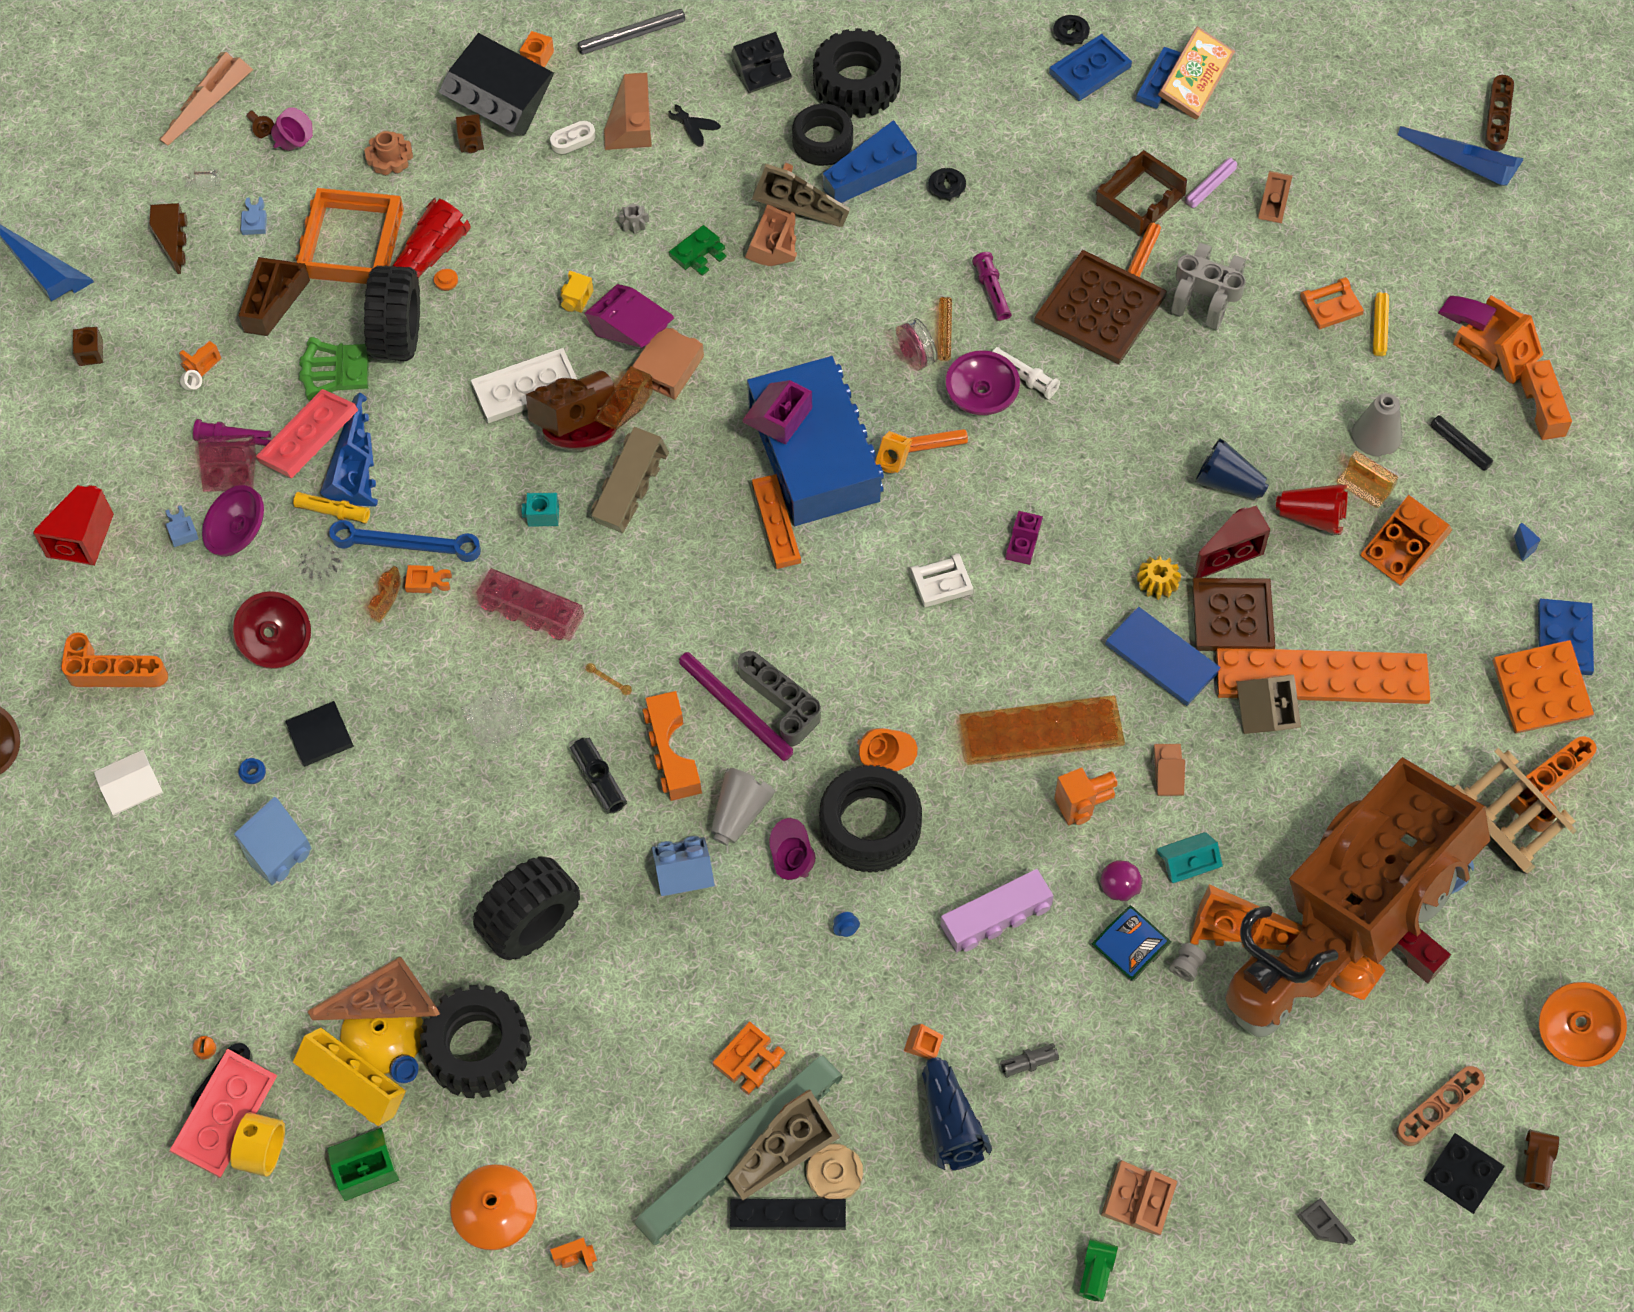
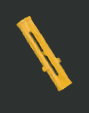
[293,492,370,524]

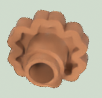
[364,131,413,175]

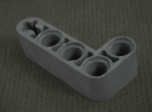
[738,651,821,746]

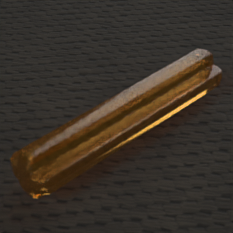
[938,297,952,361]

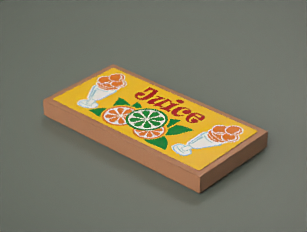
[1158,26,1235,120]

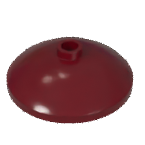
[542,409,617,451]
[232,591,311,669]

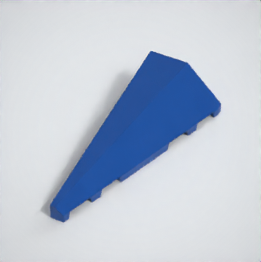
[1398,126,1524,185]
[320,392,378,507]

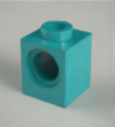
[522,493,560,527]

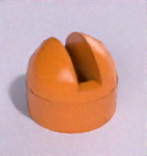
[193,1036,216,1060]

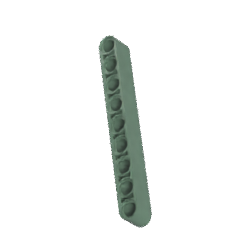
[635,1055,843,1245]

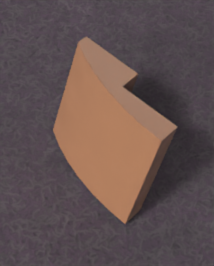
[1101,1160,1177,1235]

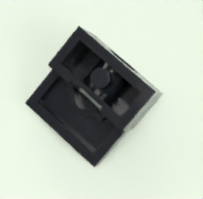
[731,32,792,93]

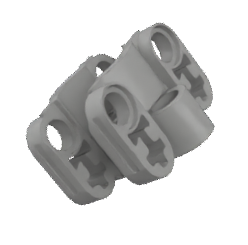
[1172,242,1246,330]

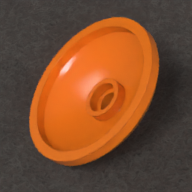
[1539,982,1627,1067]
[451,1165,537,1250]

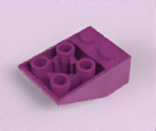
[584,284,674,348]

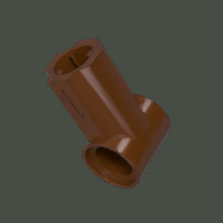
[1523,1129,1559,1191]

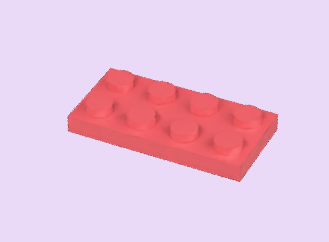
[256,389,358,479]
[169,1049,278,1178]

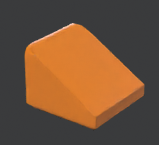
[904,1024,943,1060]

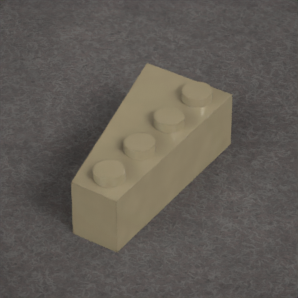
[591,427,669,533]

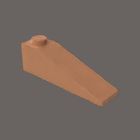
[604,72,652,150]

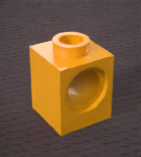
[875,431,913,473]

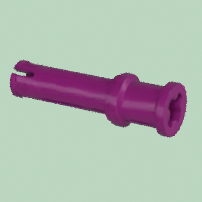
[972,252,1012,321]
[193,419,272,446]

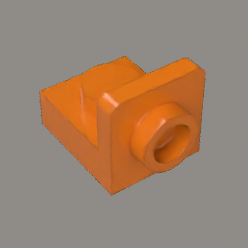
[179,341,222,377]
[550,1237,597,1273]

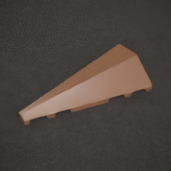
[159,52,253,146]
[745,163,797,266]

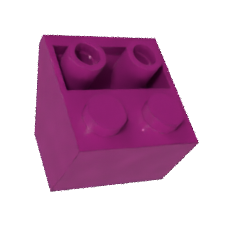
[743,380,812,445]

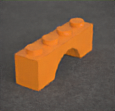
[642,691,702,801]

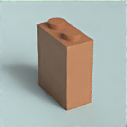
[631,328,704,400]

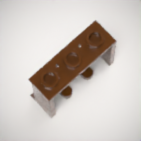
[1096,150,1187,236]

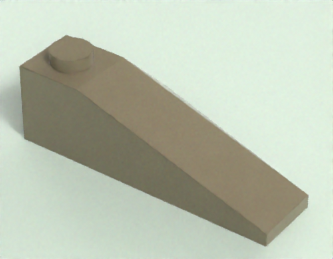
[727,1089,840,1200]

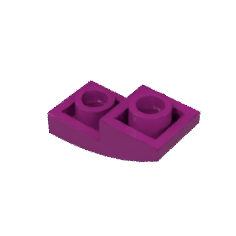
[1006,511,1043,565]

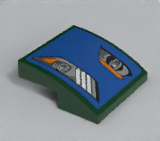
[1092,905,1172,982]

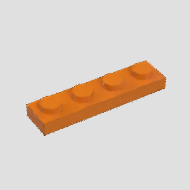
[752,474,801,569]

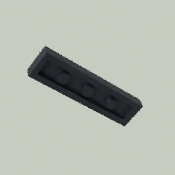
[730,1199,846,1230]

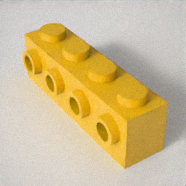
[293,1028,406,1126]

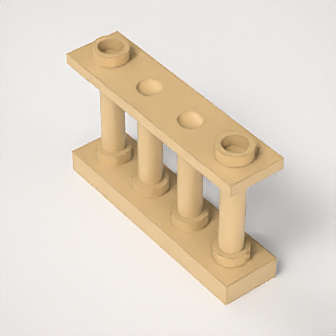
[1454,748,1577,874]

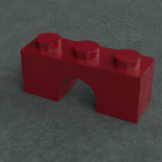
[1395,929,1452,984]

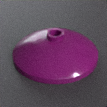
[946,350,1020,415]
[202,485,264,557]

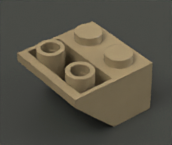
[1236,674,1301,734]

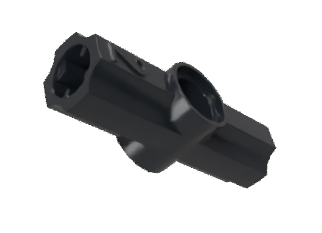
[570,737,627,814]

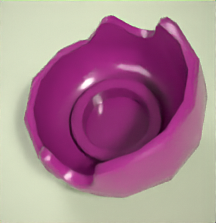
[1100,860,1143,901]

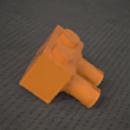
[1054,767,1118,825]

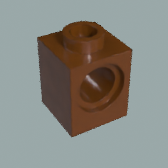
[456,114,484,153]
[73,327,103,366]

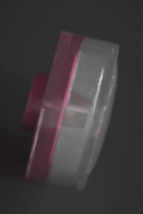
[896,318,937,371]

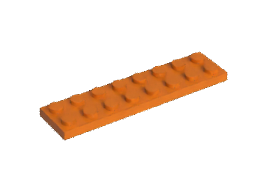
[1216,649,1430,704]

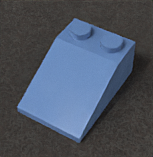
[234,797,312,885]

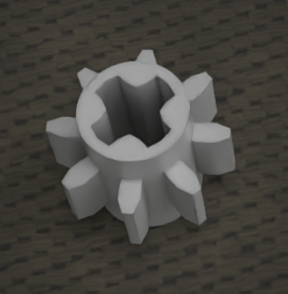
[619,203,649,234]

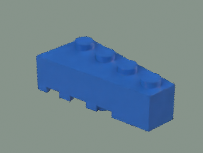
[823,120,917,203]

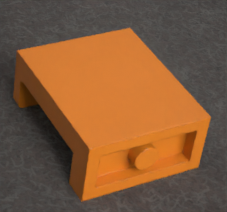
[1453,295,1524,371]

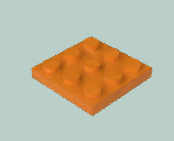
[1492,640,1594,734]

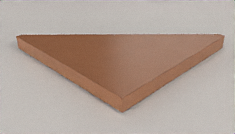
[307,957,440,1020]

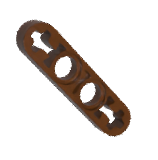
[1485,75,1514,151]

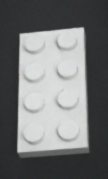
[471,348,577,423]

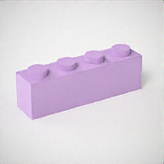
[940,869,1054,953]

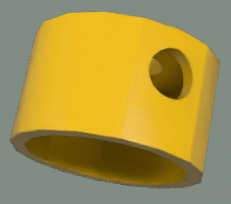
[230,1112,285,1177]

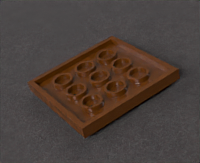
[1034,249,1167,365]

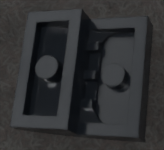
[285,701,354,767]

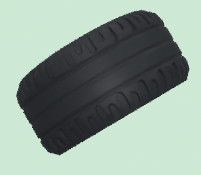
[792,103,853,166]

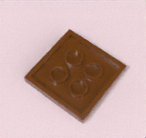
[1192,578,1276,651]

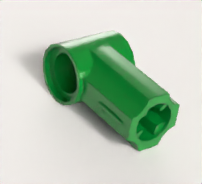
[1079,1239,1118,1302]

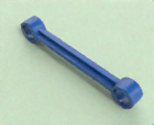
[329,520,481,562]

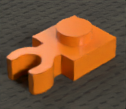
[405,565,452,593]

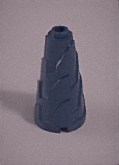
[922,1057,992,1171]

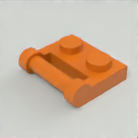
[1300,277,1364,329]

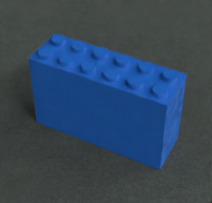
[747,356,884,527]

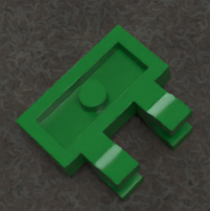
[669,225,727,276]

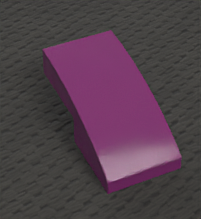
[1438,295,1496,331]

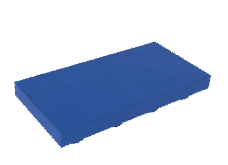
[1105,607,1221,706]

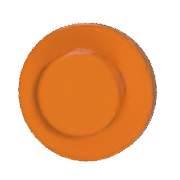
[434,269,458,291]

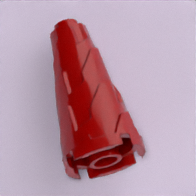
[393,197,471,278]

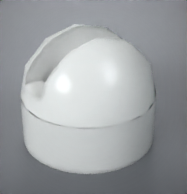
[180,370,202,391]

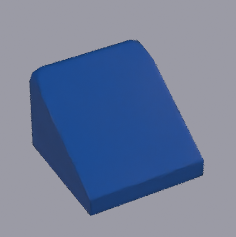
[1514,523,1541,561]

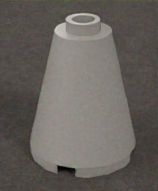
[1352,393,1402,457]
[711,767,775,846]

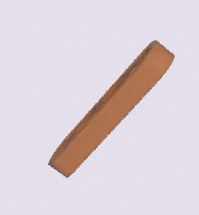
[1396,1066,1485,1146]

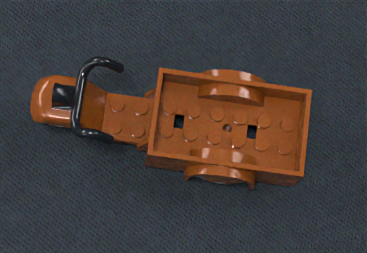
[1225,757,1491,1037]

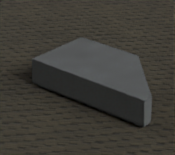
[1298,1198,1356,1245]

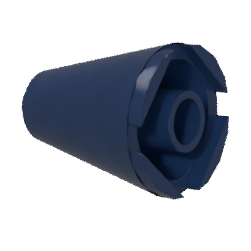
[1195,438,1269,500]

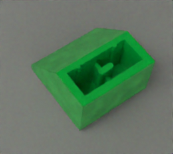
[327,1127,400,1201]

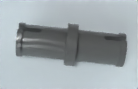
[1000,1043,1059,1078]

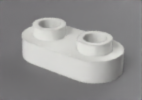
[550,121,595,154]

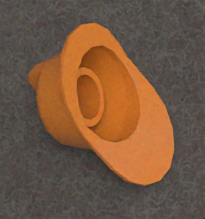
[857,728,918,771]
[1330,955,1386,1000]

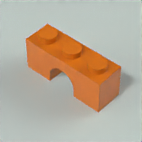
[1520,360,1572,440]

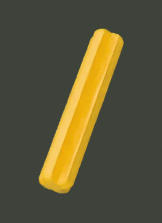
[1373,292,1389,356]

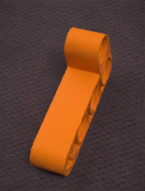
[61,632,168,687]
[1509,736,1597,832]

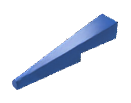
[0,224,94,301]

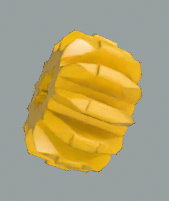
[1137,555,1181,600]

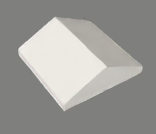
[94,750,163,816]

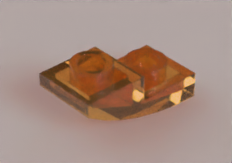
[368,566,401,623]

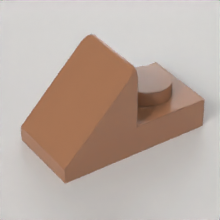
[1258,171,1293,223]
[1154,744,1185,796]

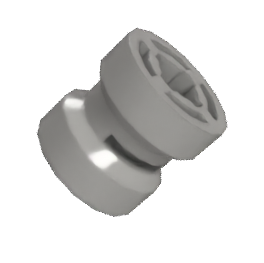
[1169,943,1207,982]

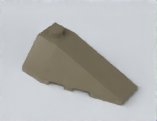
[752,163,850,227]

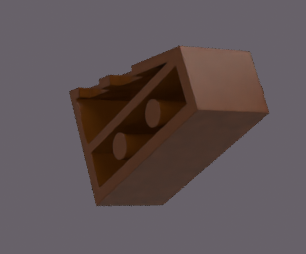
[238,257,310,336]

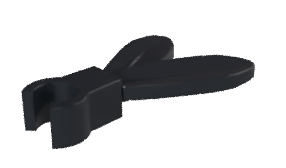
[668,104,721,147]

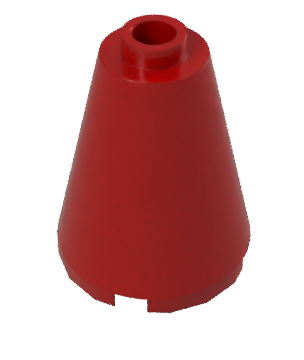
[1276,484,1348,535]

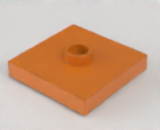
[1494,314,1544,384]

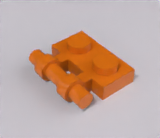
[713,1021,786,1095]

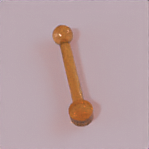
[586,663,632,695]

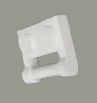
[910,554,973,608]

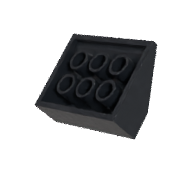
[439,33,554,136]

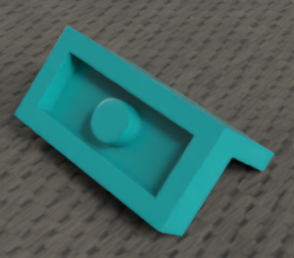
[1157,832,1223,883]

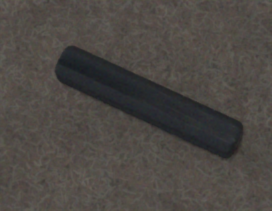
[1430,415,1493,471]

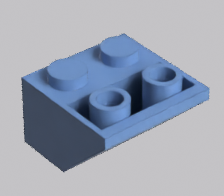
[652,836,715,896]

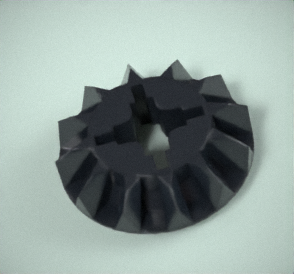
[1053,15,1090,46]
[928,168,966,201]

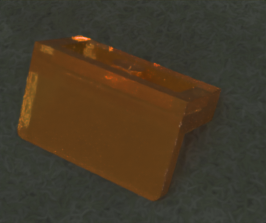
[1337,451,1398,508]

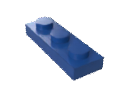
[1136,46,1181,109]

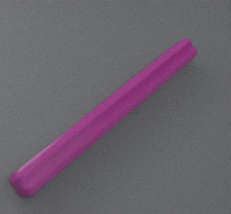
[679,652,793,761]

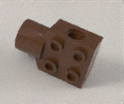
[526,370,616,437]

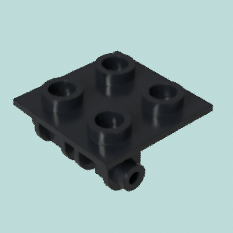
[1423,1133,1505,1214]

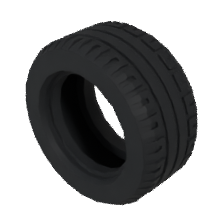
[819,765,922,873]

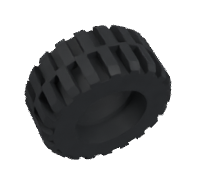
[813,28,901,118]
[364,265,420,361]
[473,856,580,960]
[420,984,531,1099]

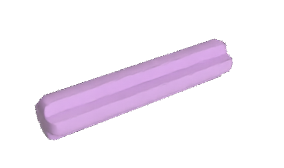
[1185,158,1237,208]

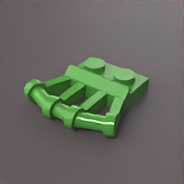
[299,337,369,401]

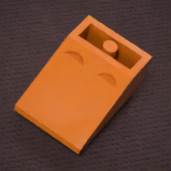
[1360,495,1452,586]

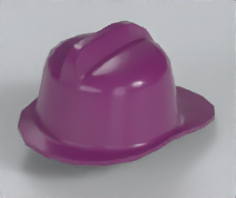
[271,107,313,151]
[769,818,816,880]

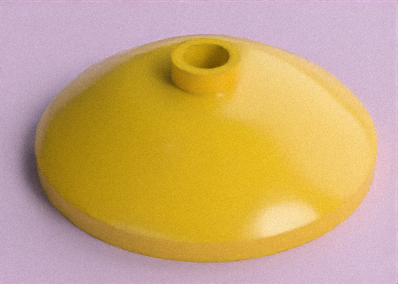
[340,1017,424,1074]

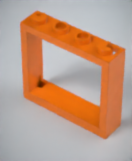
[295,188,404,284]

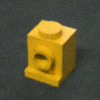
[561,271,594,313]

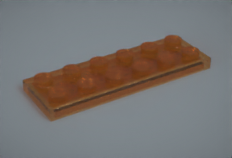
[959,695,1125,765]

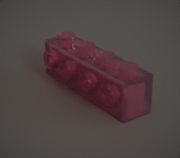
[476,568,584,641]

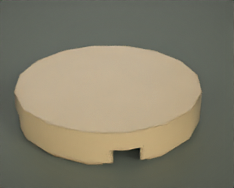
[806,1144,863,1199]

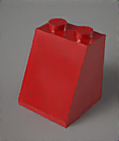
[33,485,114,566]

